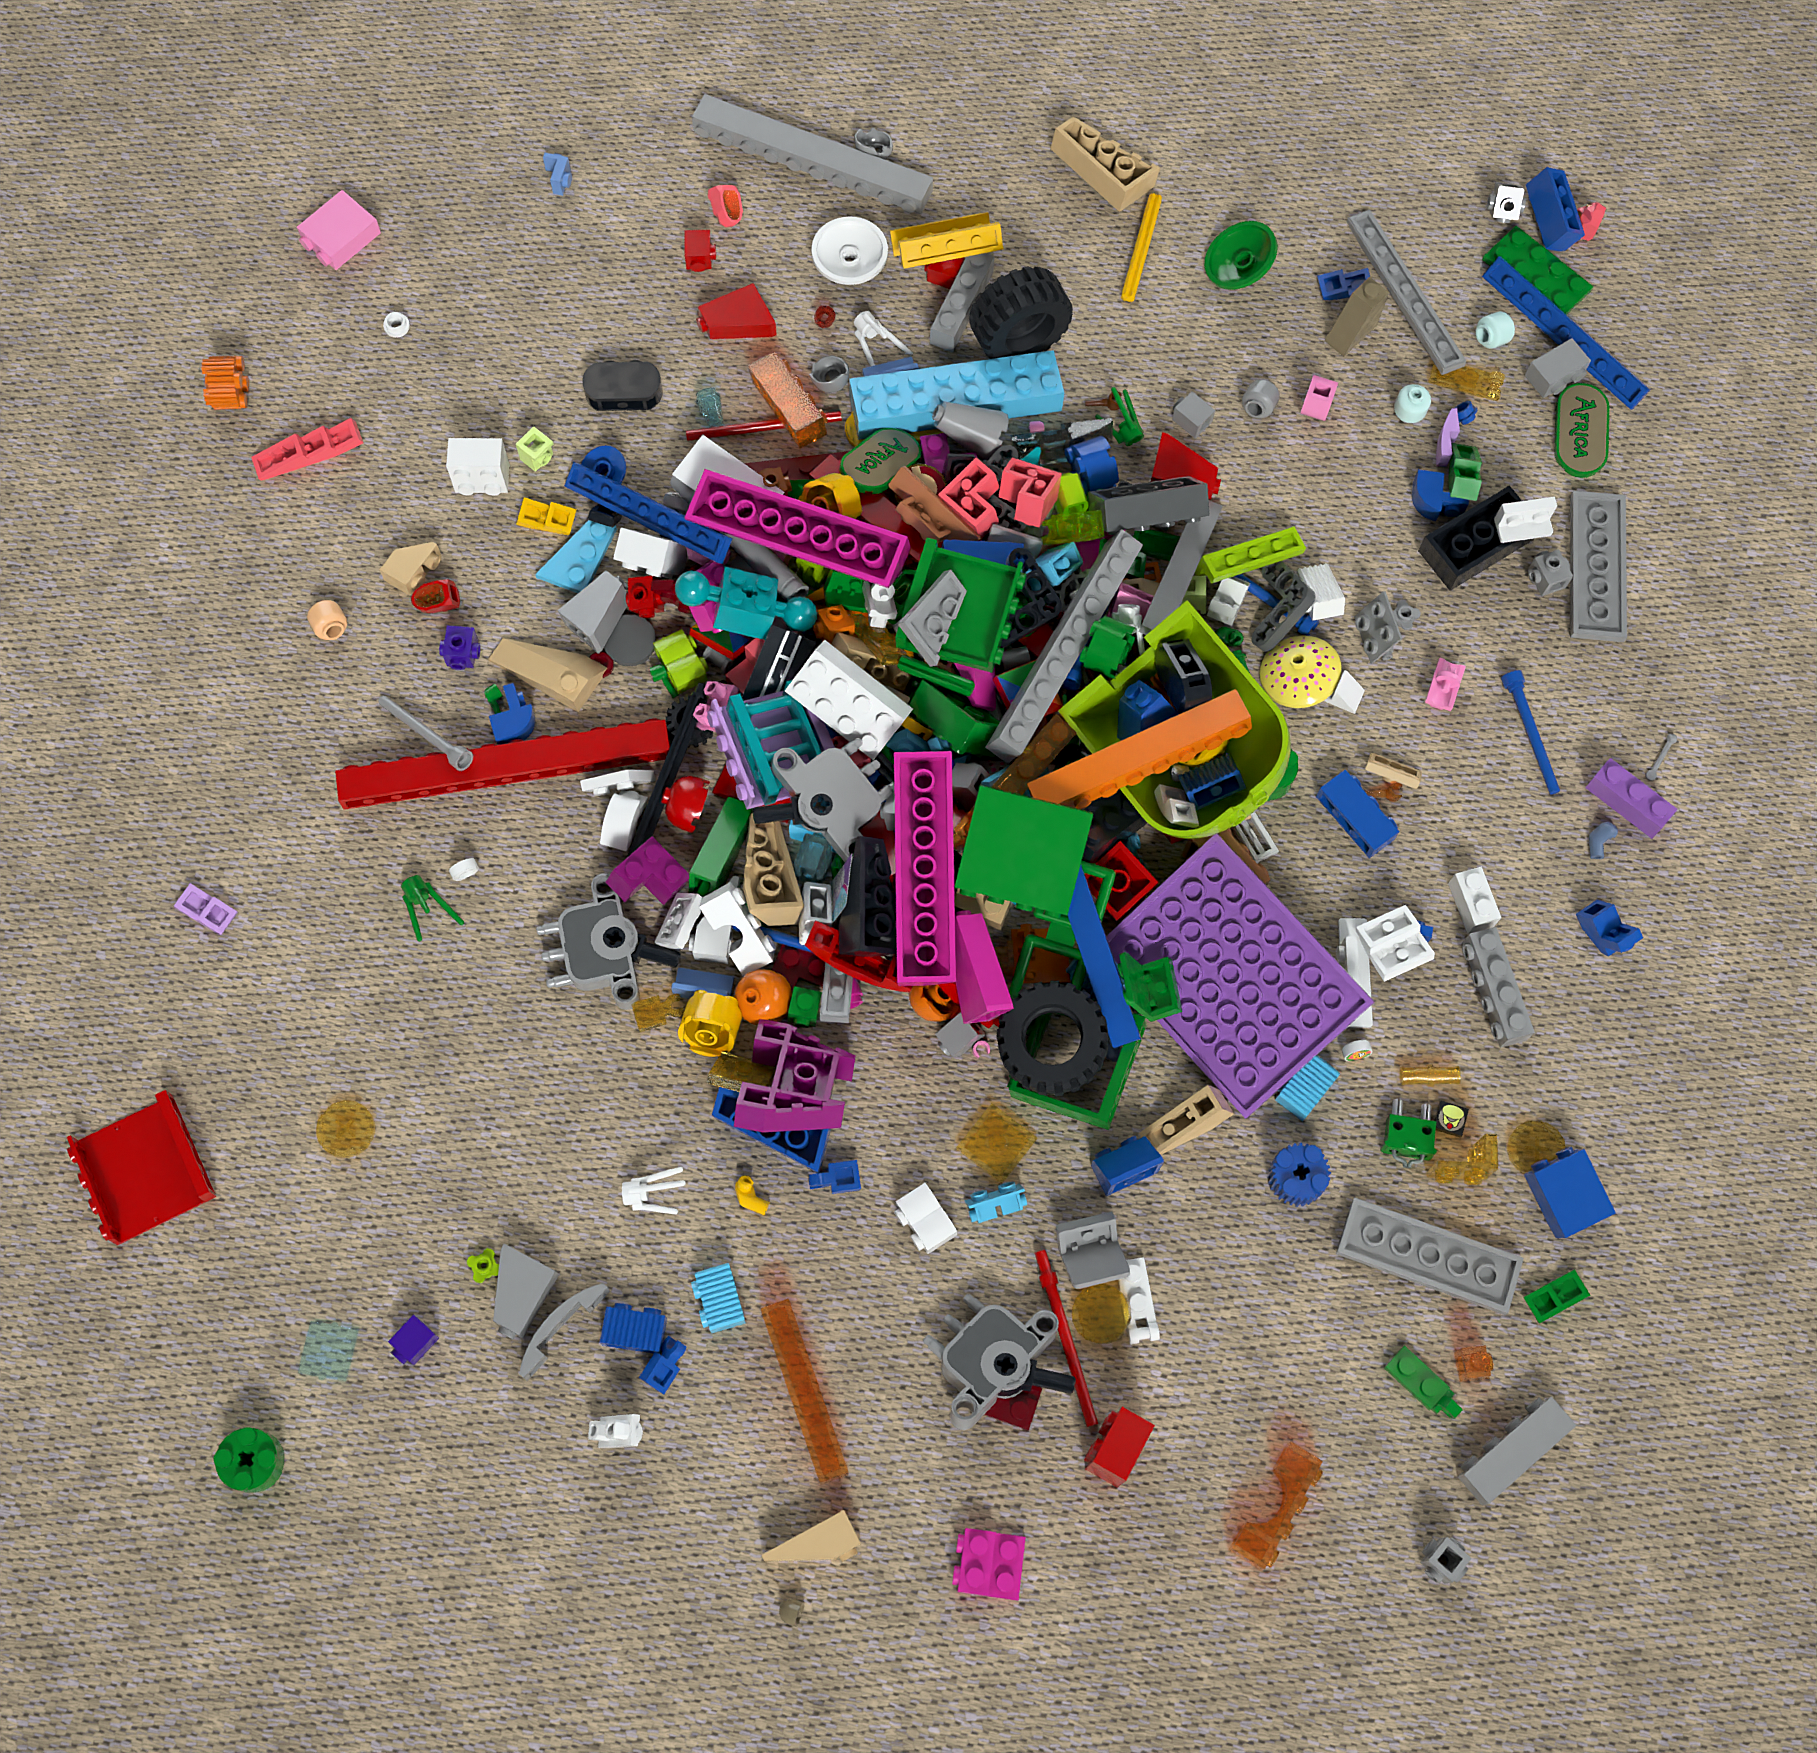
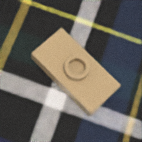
[1365,753,1422,789]

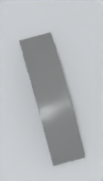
[519,1283,610,1381]

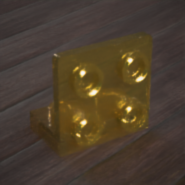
[1427,1134,1498,1185]

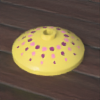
[1260,635,1342,708]

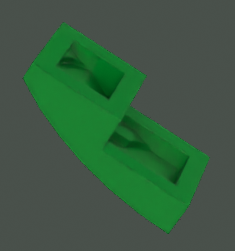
[1523,1269,1591,1324]

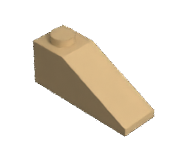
[1139,1085,1234,1155]
[762,1510,861,1562]

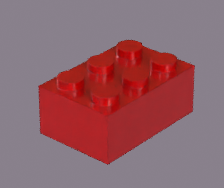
[1084,1407,1155,1488]

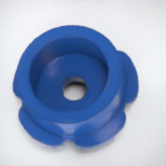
[1455,401,1478,425]

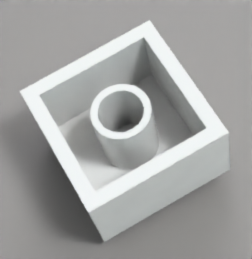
[446,438,510,496]
[613,528,688,579]

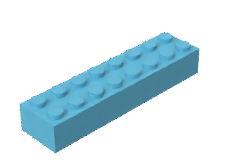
[849,350,1064,440]

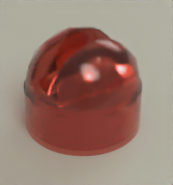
[814,305,836,329]

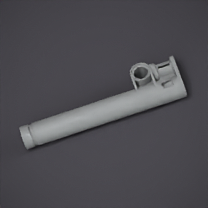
[670,476,809,603]

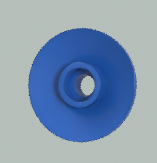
[581,445,626,484]

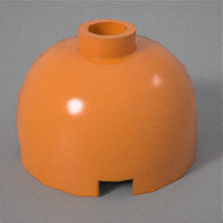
[734,969,792,1025]
[908,984,961,1022]

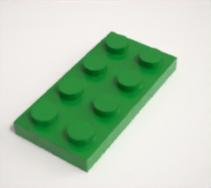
[1482,226,1594,315]

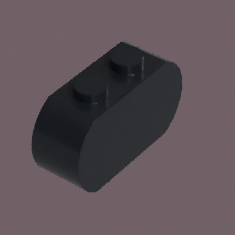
[582,360,663,411]
[1155,638,1212,714]

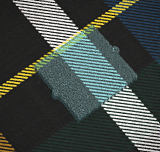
[298,1321,359,1382]

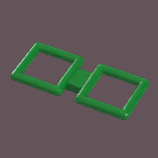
[1009,861,1116,1017]

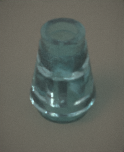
[695,388,724,428]

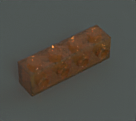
[748,351,828,448]

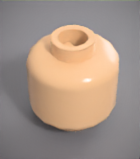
[307,600,348,640]

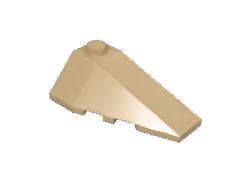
[488,638,607,712]
[743,814,804,926]

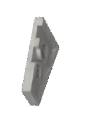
[898,569,967,667]

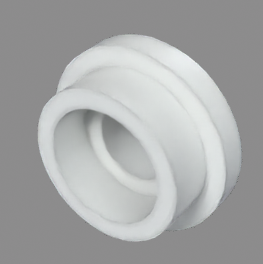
[383,312,410,338]

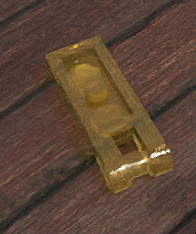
[1428,362,1505,401]
[852,614,909,665]

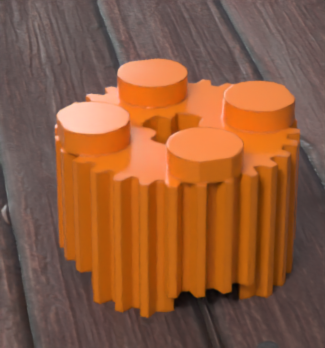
[201,356,249,410]

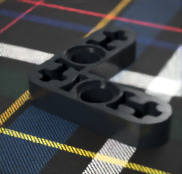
[1000,548,1062,647]

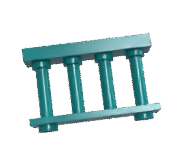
[726,680,822,806]

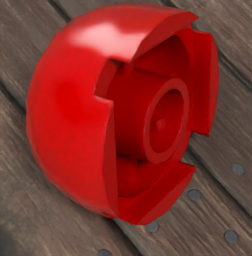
[661,776,710,833]

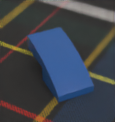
[1317,268,1370,300]

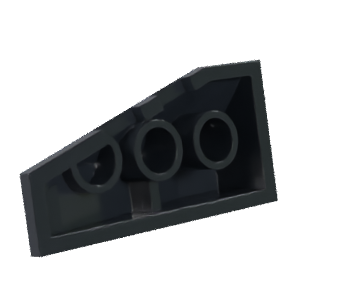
[839,836,897,957]

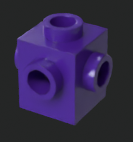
[439,625,481,670]

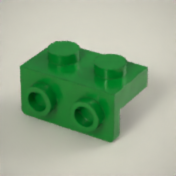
[824,569,873,613]

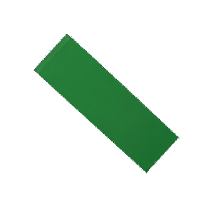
[1449,443,1482,501]

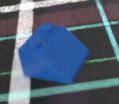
[1117,680,1179,741]
[1091,1136,1164,1197]

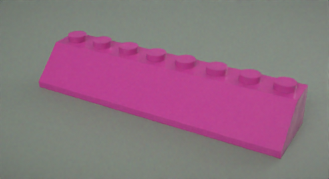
[685,469,911,588]
[894,751,956,986]

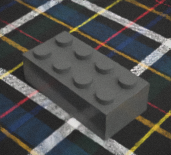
[1088,476,1210,535]

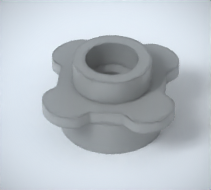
[1393,600,1421,630]

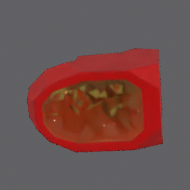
[411,579,460,613]

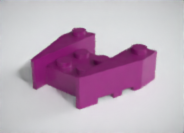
[734,1019,856,1132]

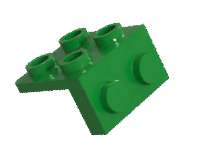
[1118,952,1183,1022]

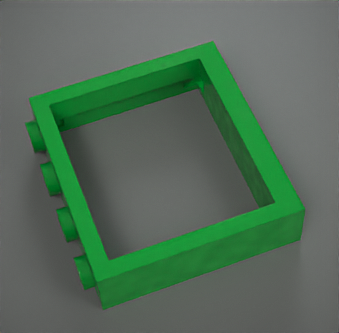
[1007,1000,1147,1130]

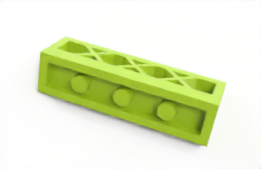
[1194,526,1306,584]

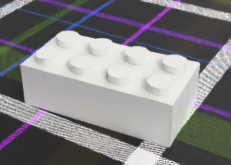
[785,640,913,760]

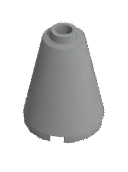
[932,402,1009,462]

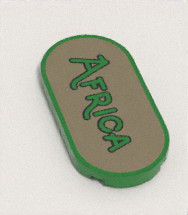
[1554,383,1610,478]
[839,428,921,494]

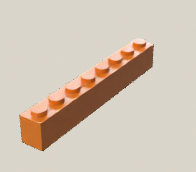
[1027,689,1252,809]

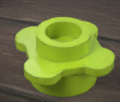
[467,1248,499,1283]

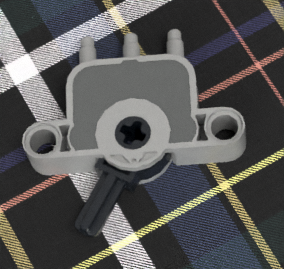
[536,873,681,1010]

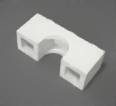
[699,882,776,976]

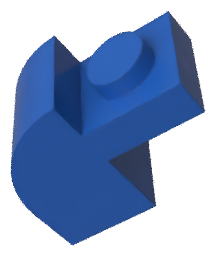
[1412,470,1469,521]
[489,683,536,745]
[1576,900,1643,957]

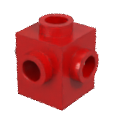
[626,575,666,618]

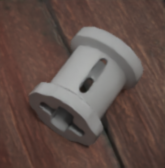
[703,646,738,675]

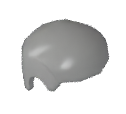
[854,127,893,160]
[809,355,850,393]

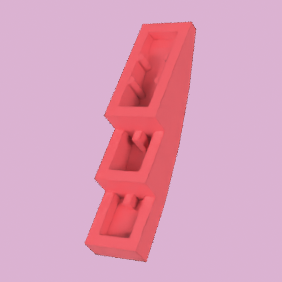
[251,418,363,481]

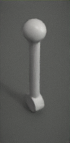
[1645,734,1677,781]

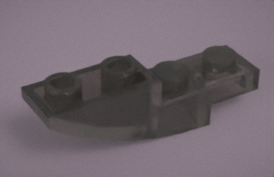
[1010,418,1113,466]

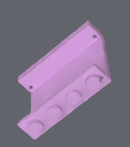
[707,691,835,809]

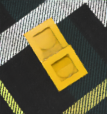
[516,497,576,535]

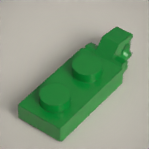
[1384,1346,1463,1419]

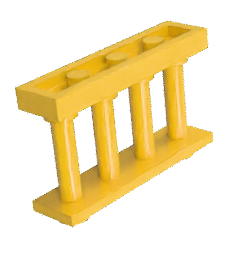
[890,212,1003,269]

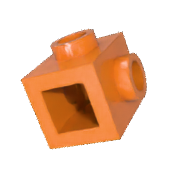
[813,604,855,644]

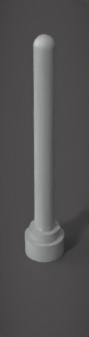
[378,696,473,771]

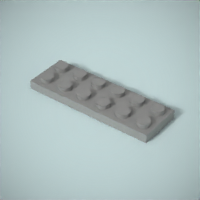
[1570,491,1627,642]
[1336,1197,1524,1315]

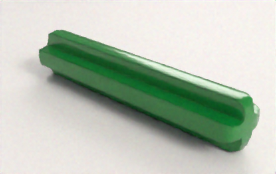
[897,655,975,696]

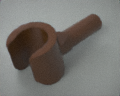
[1085,392,1122,411]

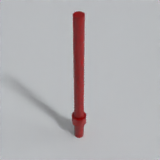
[686,411,842,441]
[1035,1250,1098,1427]

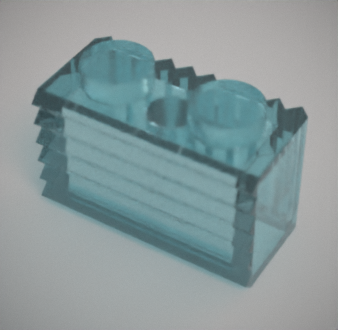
[794,833,832,884]

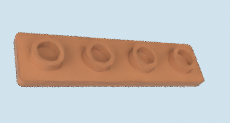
[889,466,981,544]

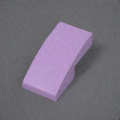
[1436,408,1460,467]
[174,883,238,935]

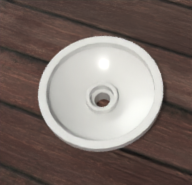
[812,217,888,285]

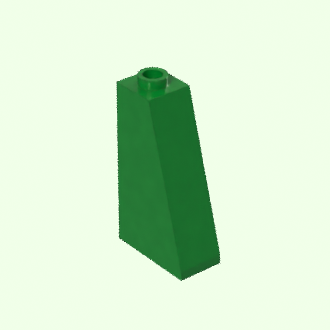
[688,796,753,897]

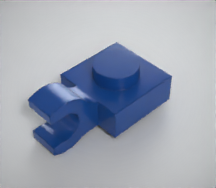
[808,1160,861,1194]
[639,1336,687,1395]

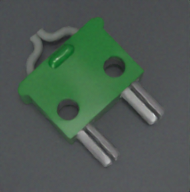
[1380,1099,1437,1169]

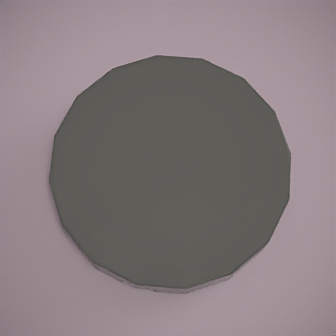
[604,615,657,666]

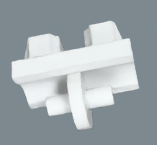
[862,581,897,628]
[588,1414,643,1448]

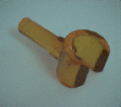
[1365,782,1403,802]

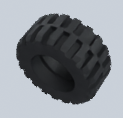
[969,266,1073,359]
[997,980,1108,1096]

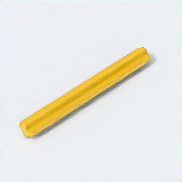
[1121,193,1162,302]

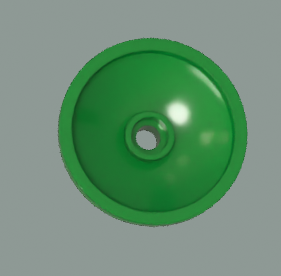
[1204,221,1278,290]

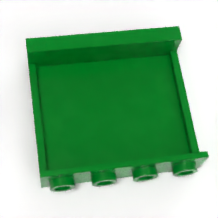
[895,538,1027,673]
[954,784,1093,918]

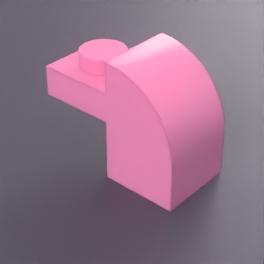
[1300,375,1338,421]

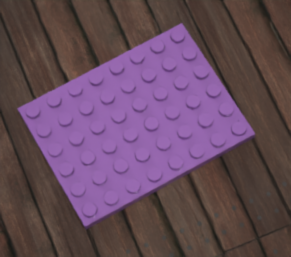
[1106,833,1375,1119]

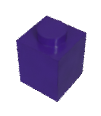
[388,1315,439,1365]

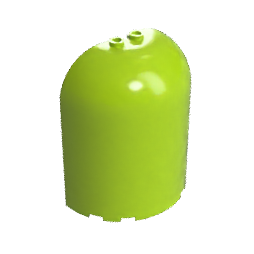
[1058,600,1291,839]

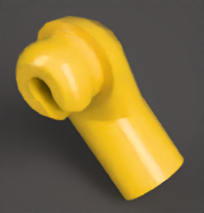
[735,1175,770,1216]

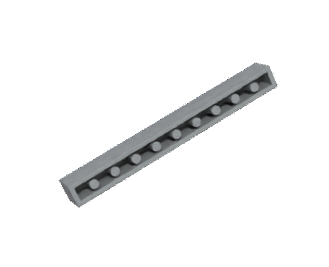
[692,94,933,214]
[985,529,1143,764]

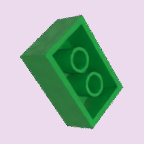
[909,680,1000,758]

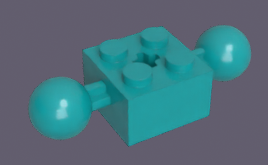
[675,567,817,640]

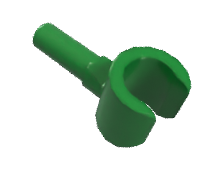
[650,664,679,699]
[484,684,503,714]

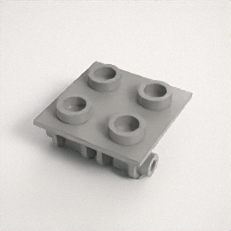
[1354,591,1402,664]

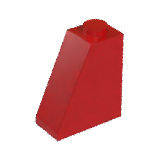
[696,283,777,339]
[1150,432,1221,500]

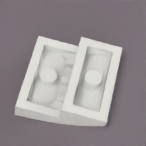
[1356,905,1435,982]

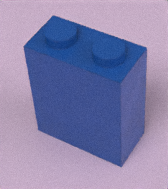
[1524,1146,1616,1238]

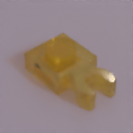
[631,994,684,1032]

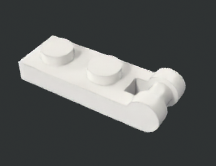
[1117,1257,1160,1345]

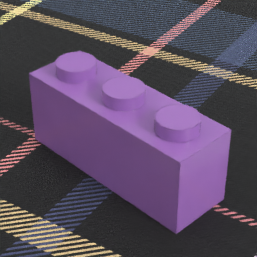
[1585,758,1678,839]

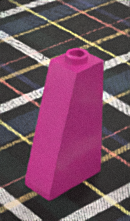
[955,910,1014,1024]

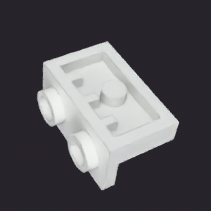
[1494,497,1557,543]
[654,893,702,952]

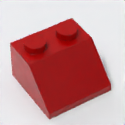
[1085,841,1159,921]

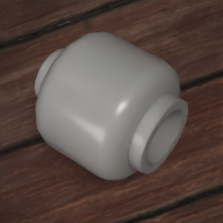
[1242,379,1280,418]

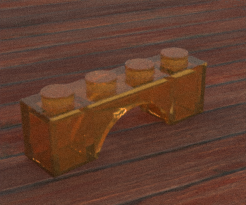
[1228,1442,1323,1571]

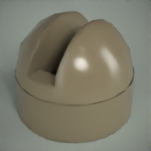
[779,1599,804,1627]

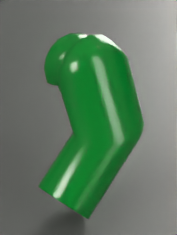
[1214,627,1244,647]

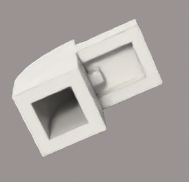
[1207,576,1250,626]
[600,790,648,851]

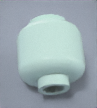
[1476,311,1515,349]
[1394,384,1431,423]

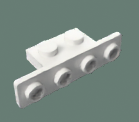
[1336,918,1373,1028]

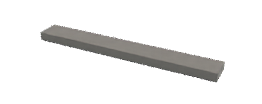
[1347,210,1466,375]
[1139,500,1223,635]

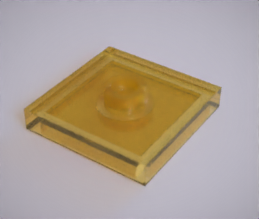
[707,1052,776,1092]
[956,1103,1038,1184]

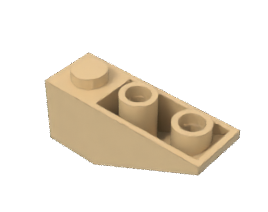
[831,632,912,691]

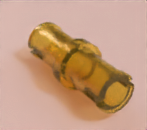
[1400,1064,1461,1087]

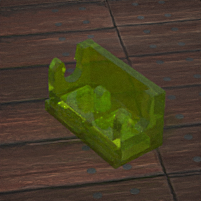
[1042,510,1104,545]

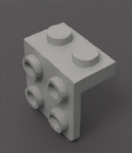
[1056,1212,1130,1289]

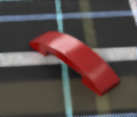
[805,920,912,992]

